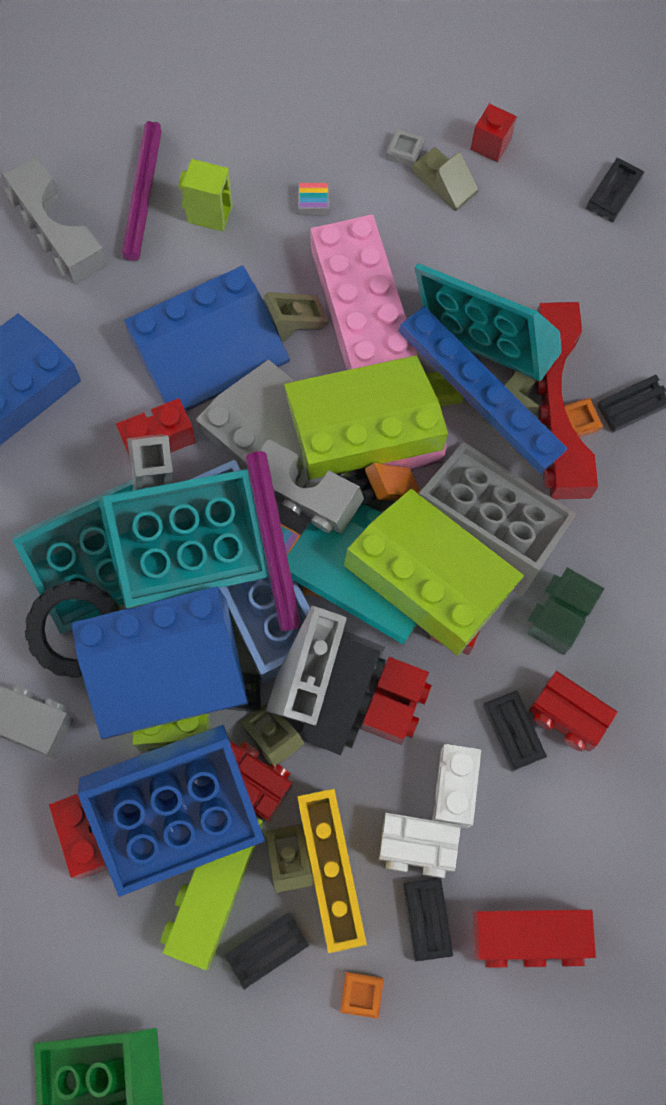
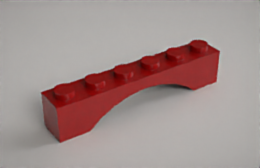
[535,302,598,500]

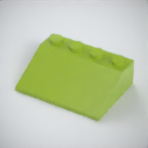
[284,355,448,480]
[344,489,524,656]

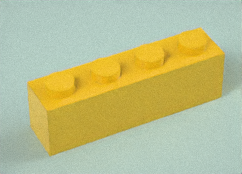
[297,789,367,953]

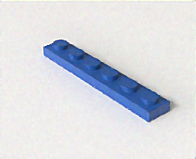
[398,306,568,474]

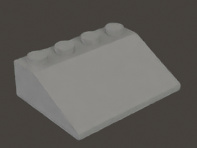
[196,359,341,517]
[419,442,577,597]

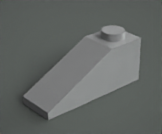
[266,606,347,726]

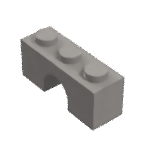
[260,439,364,534]

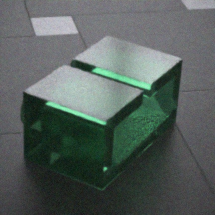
[527,567,605,655]

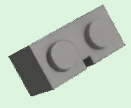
[0,685,74,759]

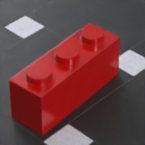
[472,910,596,968]

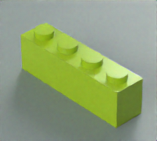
[160,818,264,971]

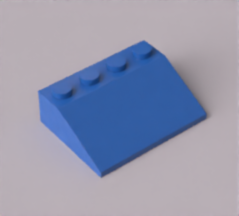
[124,265,290,411]
[0,313,81,446]
[72,586,248,739]
[78,724,265,897]

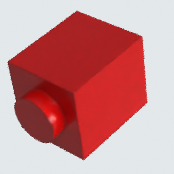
[470,103,517,162]

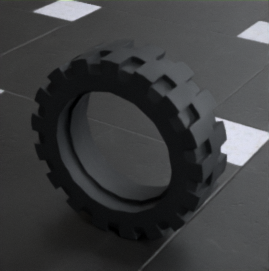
[25,581,121,678]

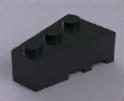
[300,631,386,756]

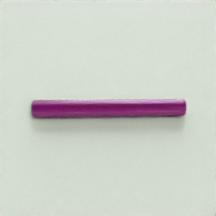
[122,121,162,261]
[246,451,301,631]

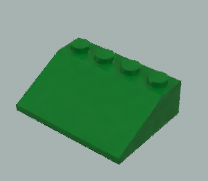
[34,1027,163,1105]

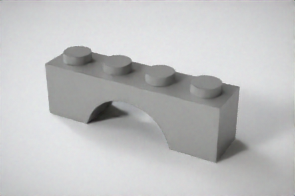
[3,156,108,284]
[127,434,173,490]

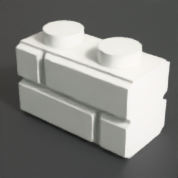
[432,744,481,828]
[378,813,461,878]

